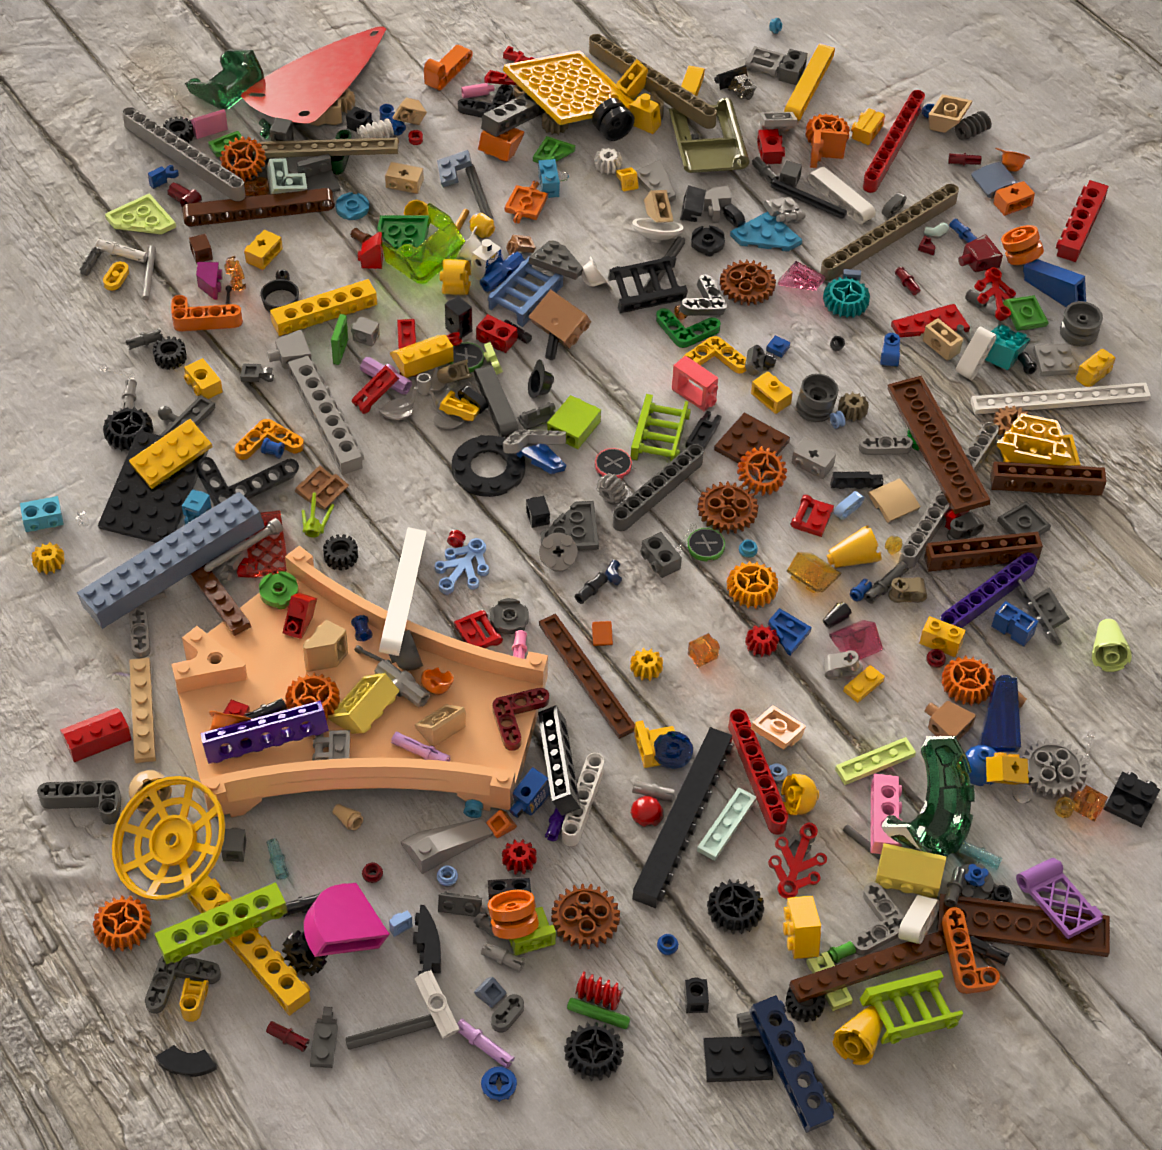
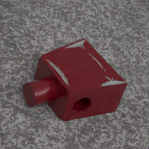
[958,234,1003,272]

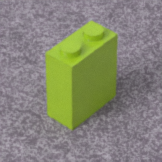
[547,395,601,449]

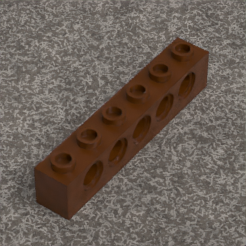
[990,462,1107,496]
[924,532,1043,572]

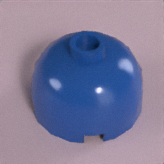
[960,745,997,786]

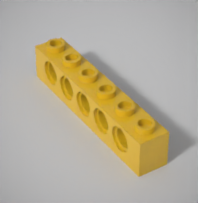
[270,279,377,336]

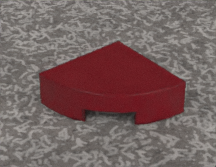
[918,235,936,256]

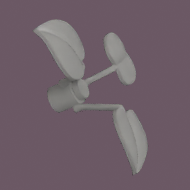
[379,367,464,429]

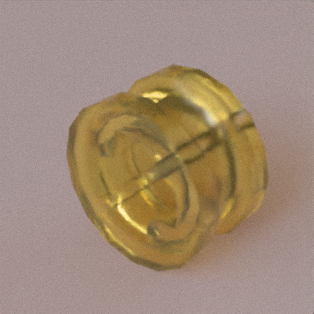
[1055,797,1075,818]

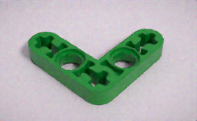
[656,308,721,348]

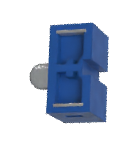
[991,601,1038,646]

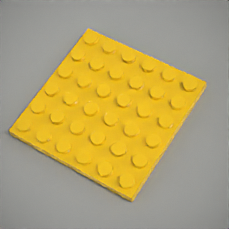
[503,50,634,125]

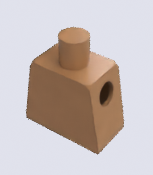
[924,701,976,749]

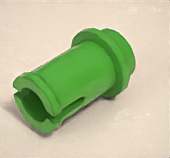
[827,941,856,963]

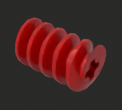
[575,971,624,1011]

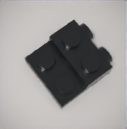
[1104,771,1160,828]

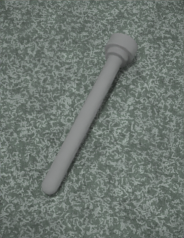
[204,518,283,572]

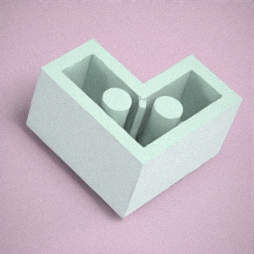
[266,158,307,194]

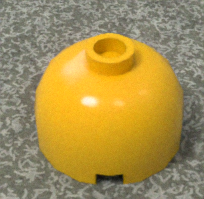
[781,774,819,815]

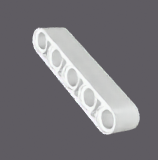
[808,167,876,224]
[561,753,604,846]

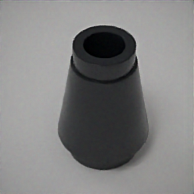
[822,602,852,629]

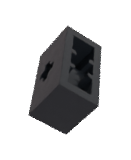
[445,296,473,339]

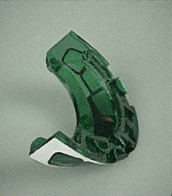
[881,736,975,858]

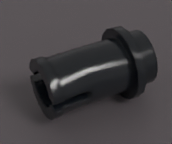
[1018,352,1037,374]

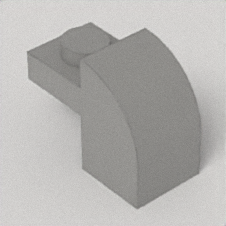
[704,186,732,223]

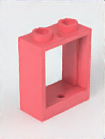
[672,355,718,411]

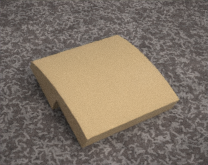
[868,478,921,523]

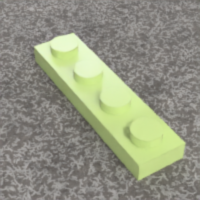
[835,737,916,785]

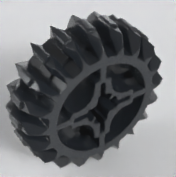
[103,406,154,452]
[707,879,764,935]
[564,1021,624,1082]

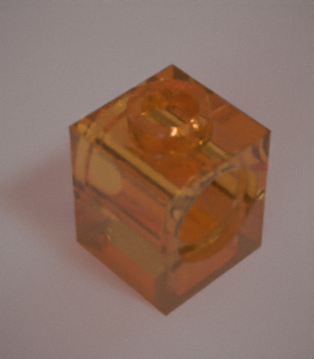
[688,633,720,668]
[1073,785,1108,822]

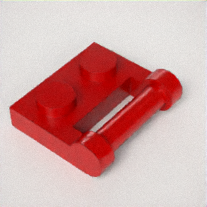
[790,494,834,537]
[454,610,503,648]

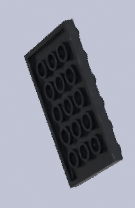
[98,430,209,543]

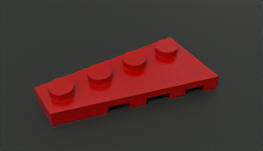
[891,304,970,338]

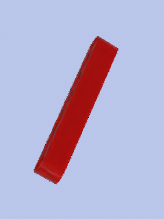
[728,709,788,835]

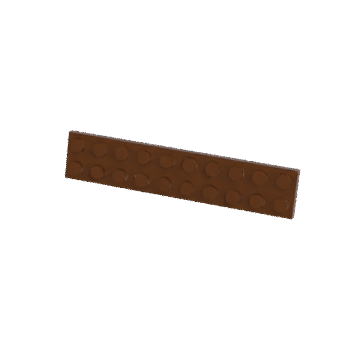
[887,375,991,514]

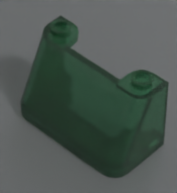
[185,49,264,110]

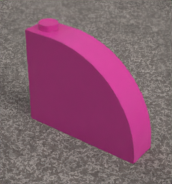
[304,883,389,957]

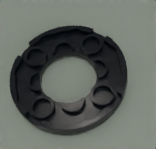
[452,435,526,497]

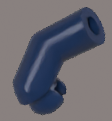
[605,560,622,585]

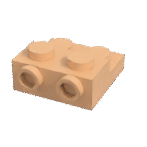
[750,706,806,750]

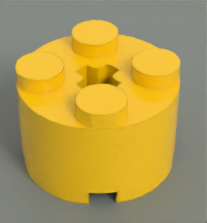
[439,259,471,295]

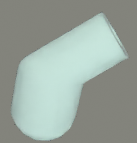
[924,223,949,237]

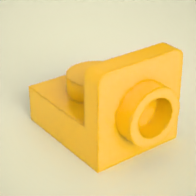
[616,167,639,192]

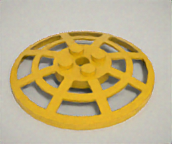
[112,776,225,901]

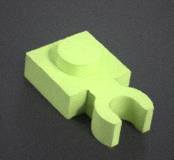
[484,342,503,375]

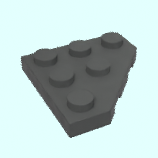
[528,240,583,280]
[541,501,599,552]

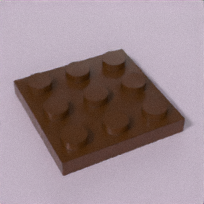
[714,412,790,474]

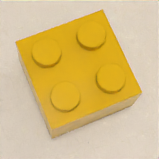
[783,896,821,959]

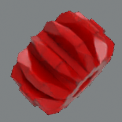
[745,624,779,657]
[502,839,537,875]

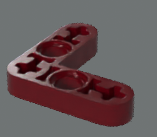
[492,688,549,751]

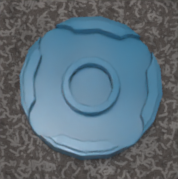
[336,192,369,220]

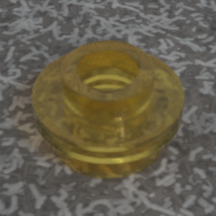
[885,536,902,554]

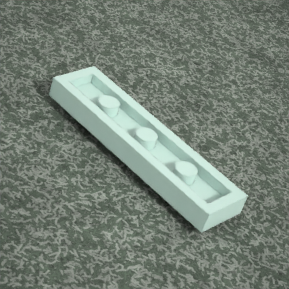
[697,788,757,861]

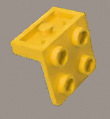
[634,720,676,768]

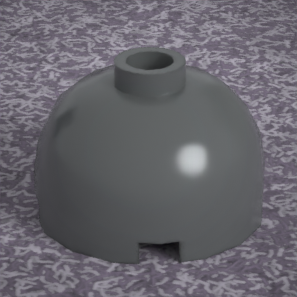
[389,630,423,671]

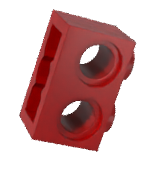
[476,314,517,353]

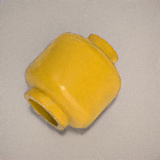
[469,213,495,239]

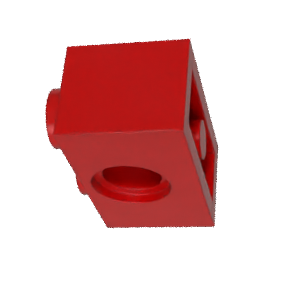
[757,129,785,165]

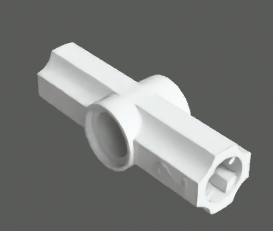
[414,970,460,1039]

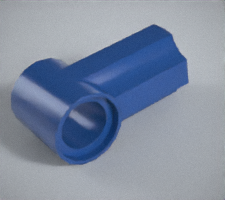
[379,104,406,136]

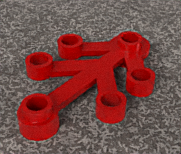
[974,267,1016,321]
[768,822,827,899]

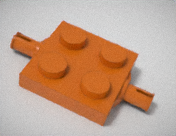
[505,180,548,224]

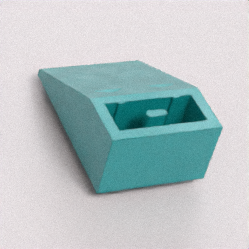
[985,325,1031,370]

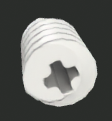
[357,118,394,139]

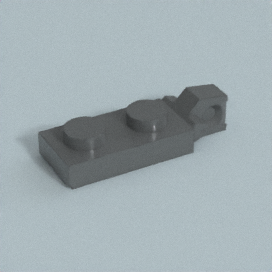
[310,1006,338,1068]

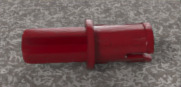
[948,153,982,166]
[895,267,921,295]
[266,1021,310,1052]

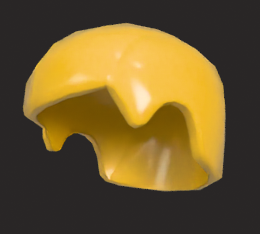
[404,199,432,218]

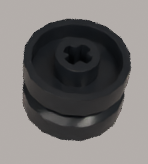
[592,98,635,141]

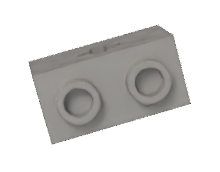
[791,438,836,479]

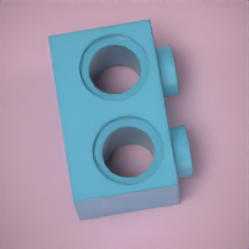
[20,496,64,532]

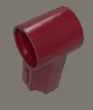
[167,182,202,207]

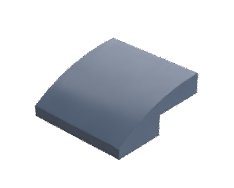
[971,162,1018,198]

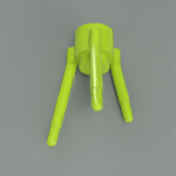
[301,492,334,538]

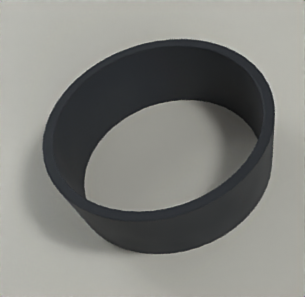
[260,279,299,312]

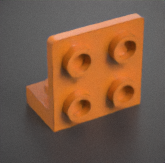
[810,129,848,168]

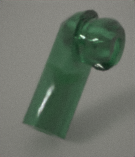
[259,118,272,139]

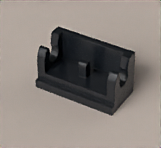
[680,185,706,222]

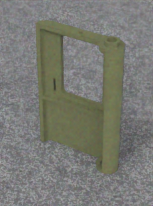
[669,98,750,173]

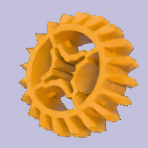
[727,560,778,609]

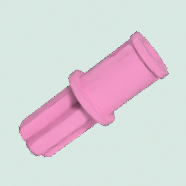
[512,630,527,659]

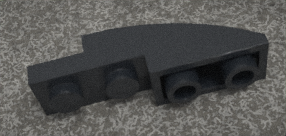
[413,905,441,976]

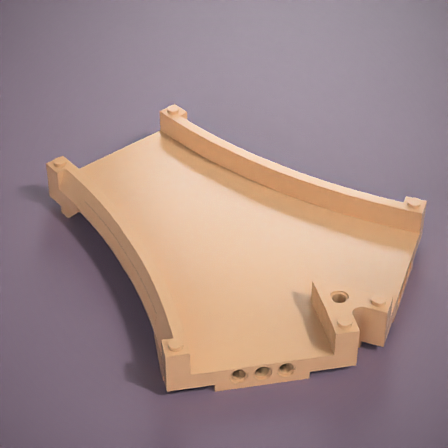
[171,546,548,818]

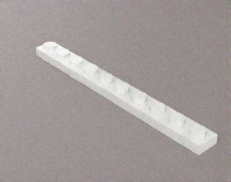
[971,383,1151,415]

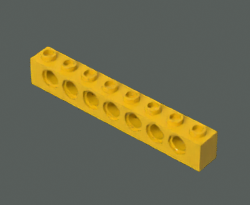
[187,876,311,1016]

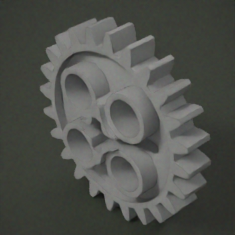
[1022,739,1088,799]

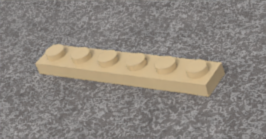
[129,657,156,763]

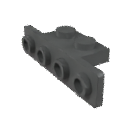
[1018,579,1070,645]

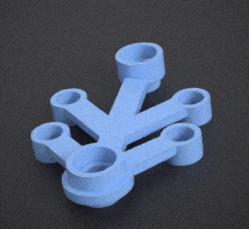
[435,538,489,595]

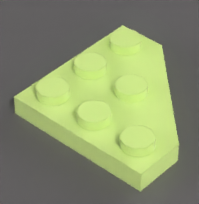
[105,193,176,235]

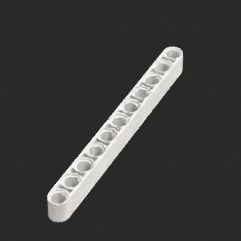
[379,527,427,656]

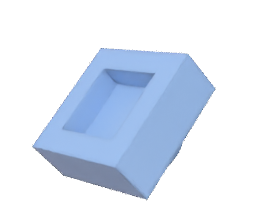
[389,910,413,937]

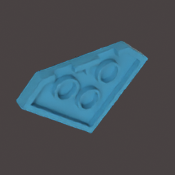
[730,211,802,251]

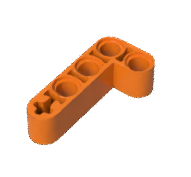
[424,44,473,91]
[171,295,243,331]
[942,907,1000,994]

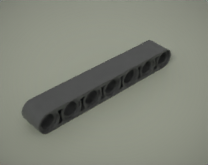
[613,444,704,531]

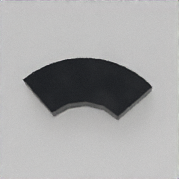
[155,1045,217,1077]

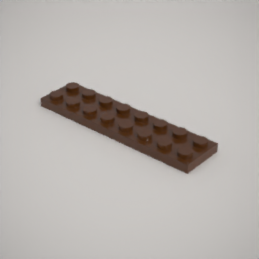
[937,894,1110,957]

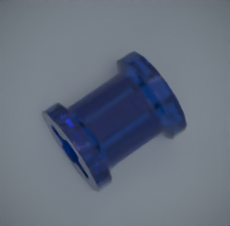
[351,615,373,641]

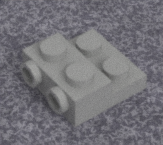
[760,112,797,131]

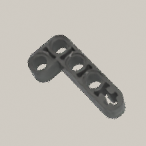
[37,780,121,825]

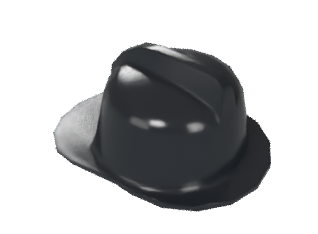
[528,359,554,398]

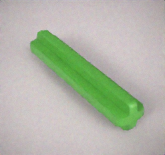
[567,997,630,1029]

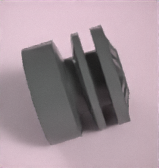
[796,374,839,422]

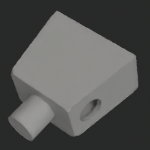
[267,330,312,369]

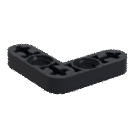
[458,84,513,118]

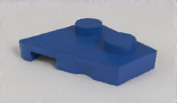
[516,444,567,474]
[768,608,812,656]

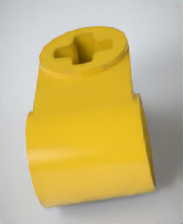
[180,978,209,1022]

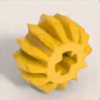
[31,542,65,575]
[630,647,663,681]

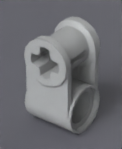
[824,651,863,680]

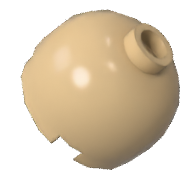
[129,770,172,813]

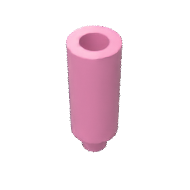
[461,83,494,98]

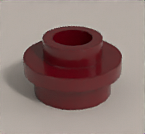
[926,649,946,668]
[362,862,383,883]

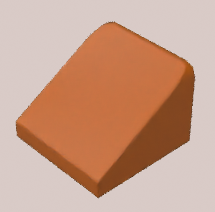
[592,621,613,646]
[486,809,517,838]

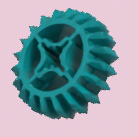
[823,277,870,318]

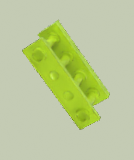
[630,394,691,462]
[859,970,963,1044]

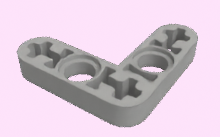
[503,430,566,453]
[852,882,904,955]

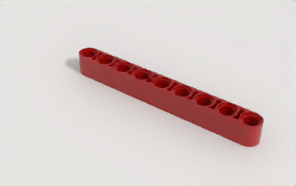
[863,90,925,193]

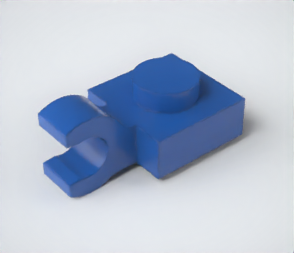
[148,165,179,189]

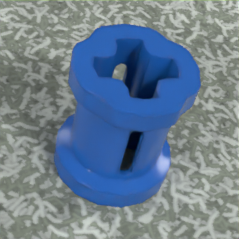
[261,438,285,459]

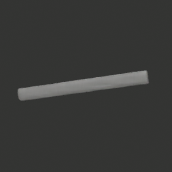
[142,246,156,300]

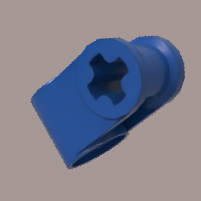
[880,333,900,367]

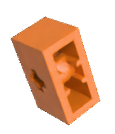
[993,181,1035,216]

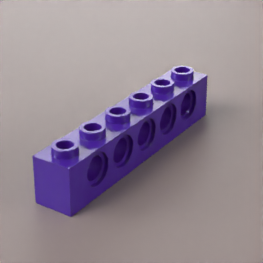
[200,700,329,764]

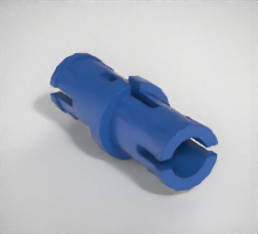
[949,218,977,243]

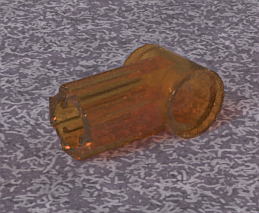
[244,177,270,196]

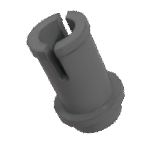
[965,289,989,308]
[474,912,496,938]

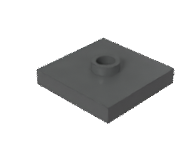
[997,501,1051,536]

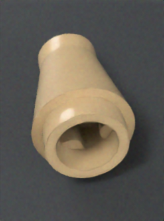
[332,804,363,830]

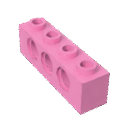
[871,774,903,854]

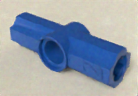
[480,252,525,293]

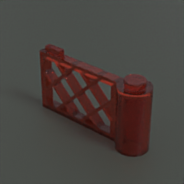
[245,510,287,578]

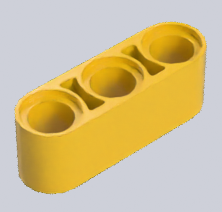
[681,65,705,96]

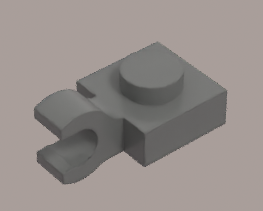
[240,363,274,382]

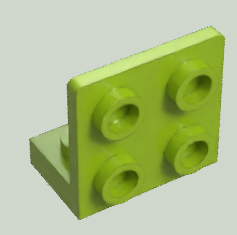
[509,907,556,956]

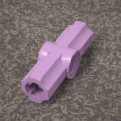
[360,357,412,395]

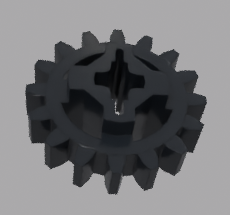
[282,930,328,976]

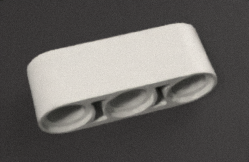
[955,327,997,380]
[898,895,940,944]

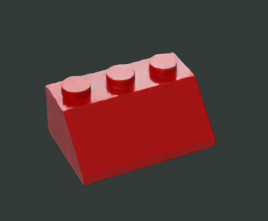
[60,708,132,762]

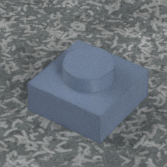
[842,269,861,281]

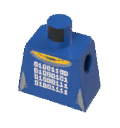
[509,767,551,818]

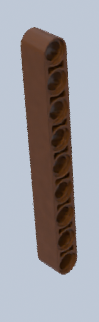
[182,188,335,227]

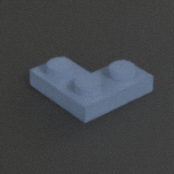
[437,150,472,188]

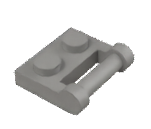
[745,46,784,77]

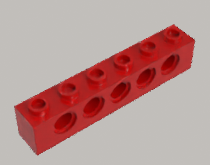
[1056,180,1109,262]

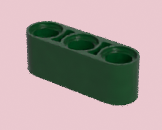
[330,130,352,175]

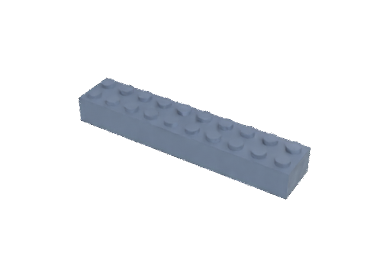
[77,492,265,629]

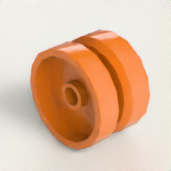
[1001,225,1044,265]
[487,890,539,939]

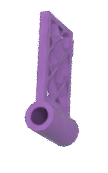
[1016,858,1103,939]

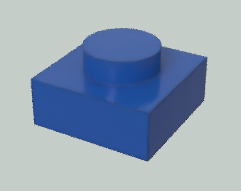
[766,335,791,358]

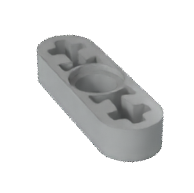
[859,436,913,455]
[129,607,150,658]

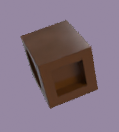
[189,234,213,264]

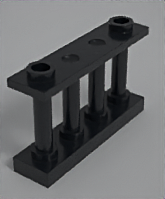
[608,256,688,314]

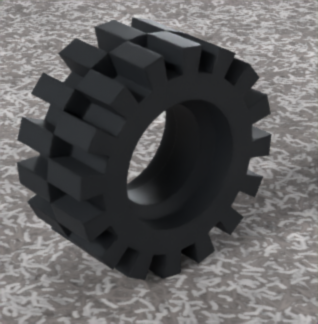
[163,116,194,144]
[153,336,187,370]
[323,534,358,571]
[785,987,826,1022]

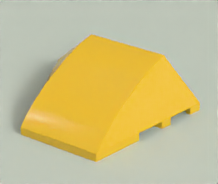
[997,413,1071,465]

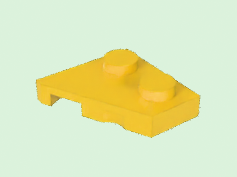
[439,391,480,421]

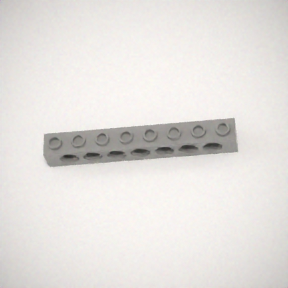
[288,356,364,475]

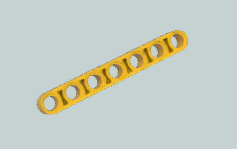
[784,44,835,121]

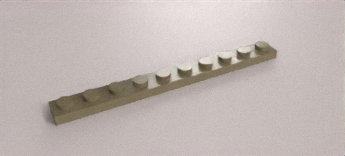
[231,137,399,159]

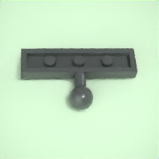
[158,395,216,436]

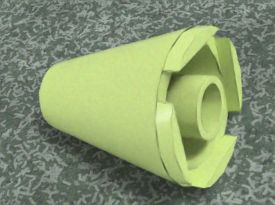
[1091,619,1132,672]

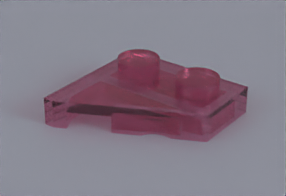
[778,261,825,291]

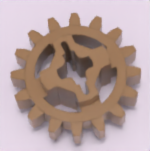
[993,406,1028,435]

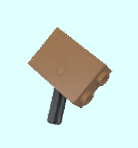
[528,289,591,360]

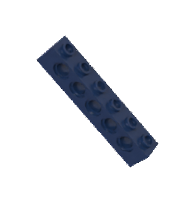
[749,995,834,1133]

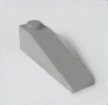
[401,818,493,874]

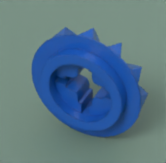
[481,1067,517,1102]

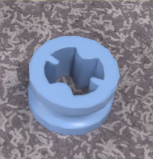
[830,411,846,429]

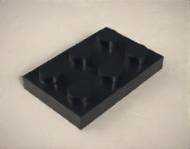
[703,1036,773,1082]

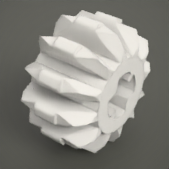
[594,147,622,175]

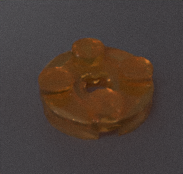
[224,256,246,291]

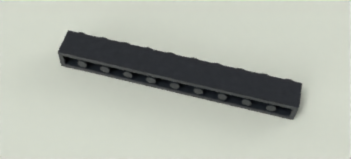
[632,727,734,909]

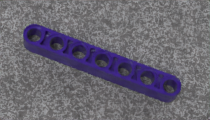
[940,553,1038,628]

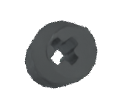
[954,111,992,140]

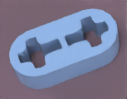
[834,491,864,520]

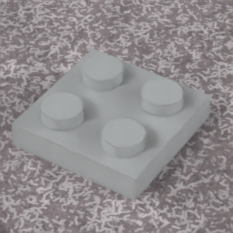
[1033,343,1077,376]

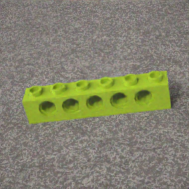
[154,882,287,965]

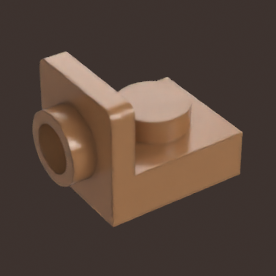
[506,234,536,255]

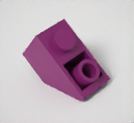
[196,262,223,300]

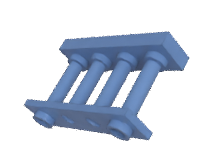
[488,256,563,327]

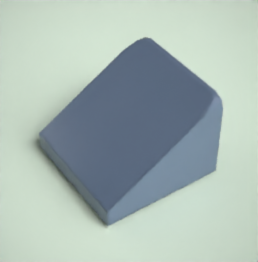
[474,977,507,1008]

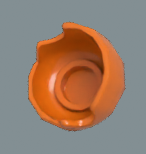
[421,667,454,695]

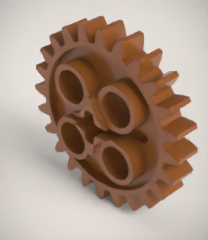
[719,259,776,306]
[697,481,759,534]
[551,884,620,949]

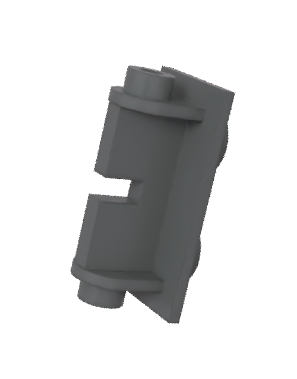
[517,402,556,430]
[438,891,482,917]

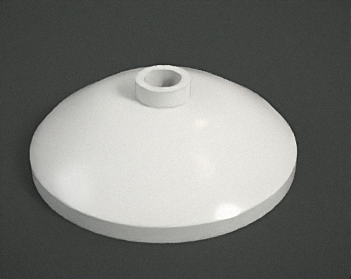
[632,218,683,243]

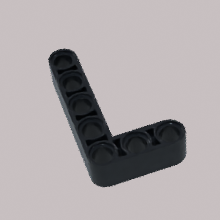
[196,457,299,506]

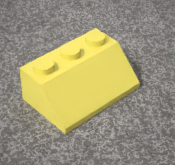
[328,673,400,734]
[875,843,946,898]

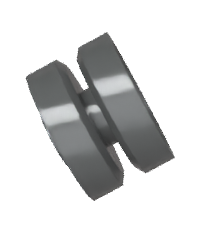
[1060,301,1103,346]

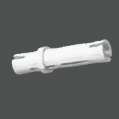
[95,238,148,263]

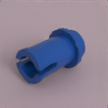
[850,579,872,601]

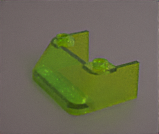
[382,203,465,284]

